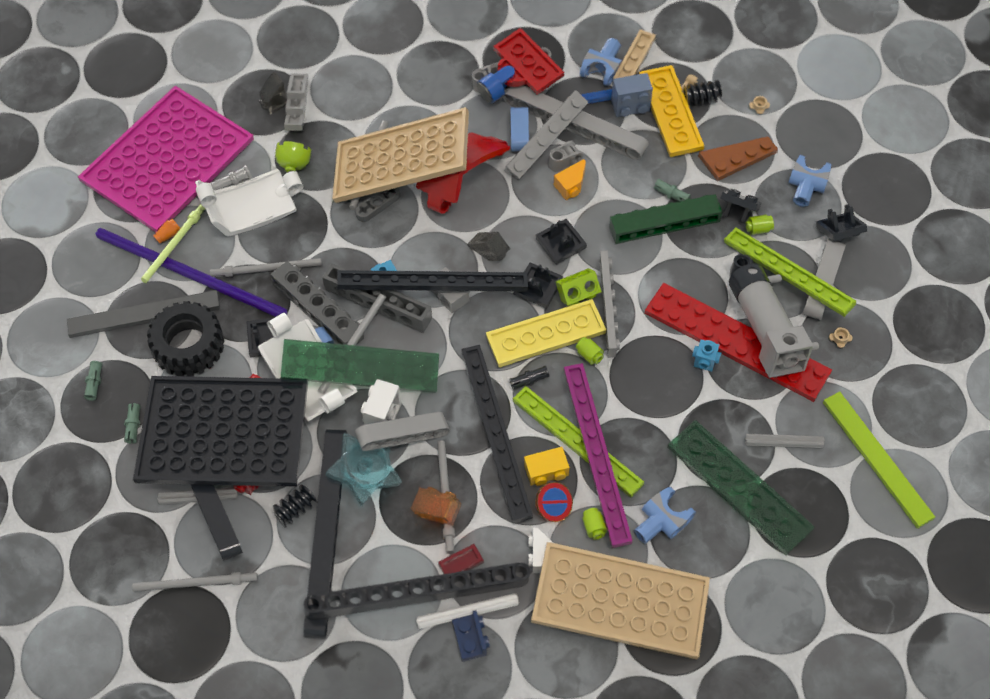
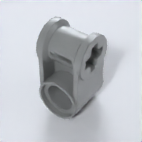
[549,141,583,172]

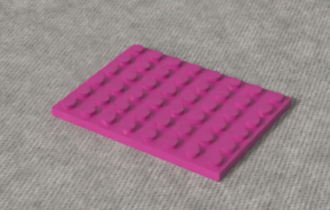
[78,86,254,232]

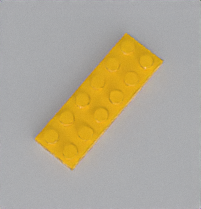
[639,65,704,157]

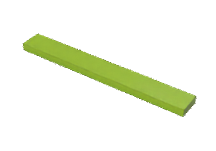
[724,227,856,317]
[513,386,644,498]
[823,391,935,529]

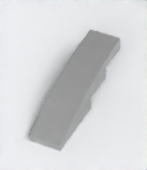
[284,73,308,131]

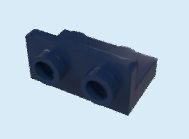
[452,610,490,662]

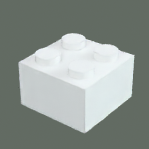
[361,379,402,425]

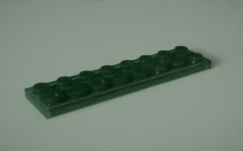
[280,339,439,393]
[667,420,815,556]

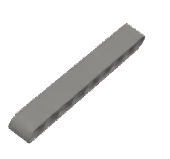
[502,85,649,160]

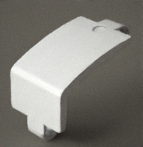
[195,169,303,236]
[258,313,358,421]

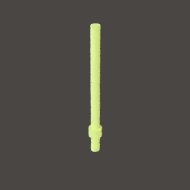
[141,203,205,283]

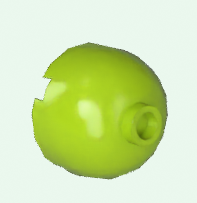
[275,141,312,172]

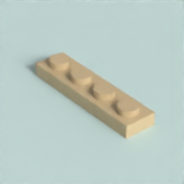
[613,29,656,79]

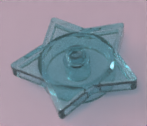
[326,433,402,505]

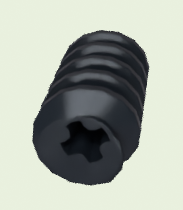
[683,80,722,107]
[273,484,318,528]

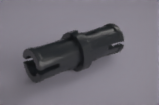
[509,366,550,390]

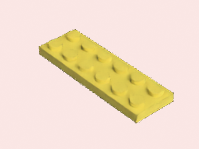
[486,299,606,367]

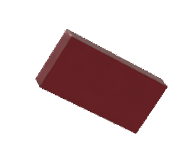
[438,544,484,574]

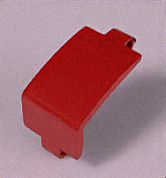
[416,132,510,214]

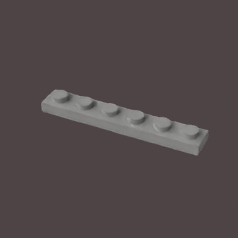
[505,90,588,179]
[599,251,620,358]

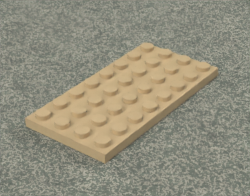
[332,107,469,203]
[531,542,710,659]

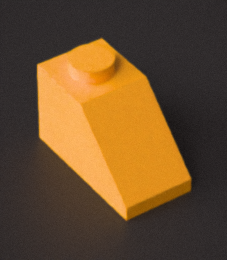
[554,159,586,200]

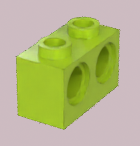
[555,268,602,306]

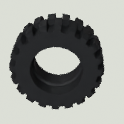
[147,301,224,377]

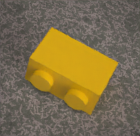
[524,447,569,486]

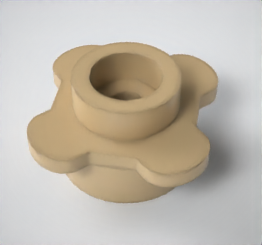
[749,96,770,114]
[829,327,852,348]

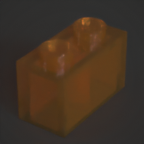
[411,487,462,526]

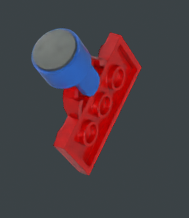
[477,28,564,103]

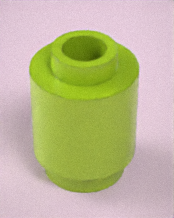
[745,214,774,235]
[575,337,604,365]
[582,508,607,540]

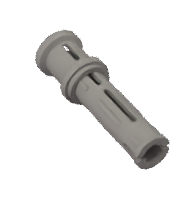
[211,165,252,190]

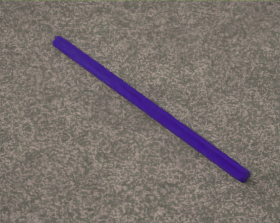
[95,228,288,317]

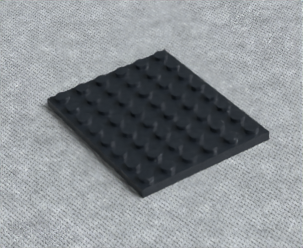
[133,376,308,487]

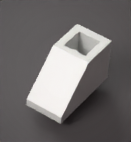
[529,527,553,573]

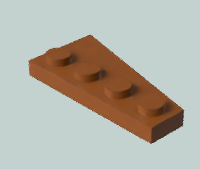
[698,136,778,182]

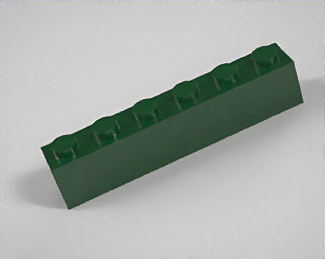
[609,194,722,244]

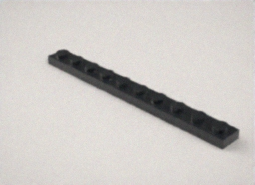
[337,270,528,292]
[461,345,533,524]

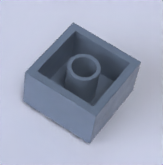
[611,73,653,117]

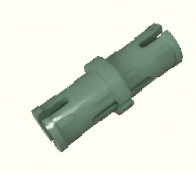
[654,179,691,202]
[84,361,103,400]
[124,403,141,444]

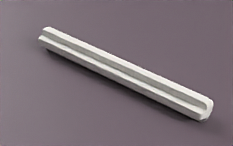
[416,593,519,629]

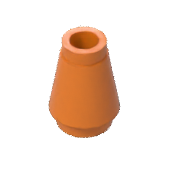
[153,219,181,244]

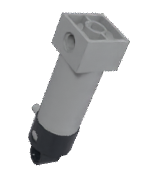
[729,254,819,378]

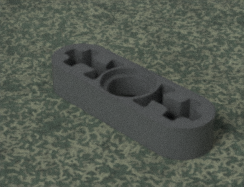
[355,187,400,222]

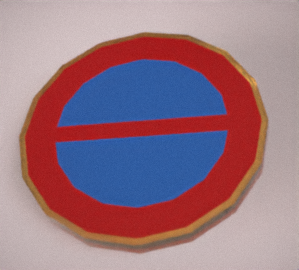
[535,482,573,522]

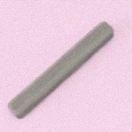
[745,434,825,448]
[158,488,238,505]

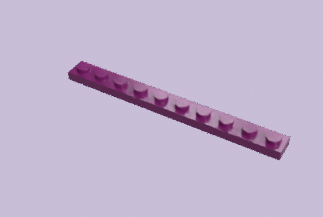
[564,363,633,548]

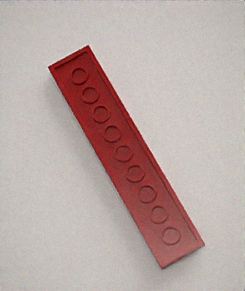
[644,282,832,402]

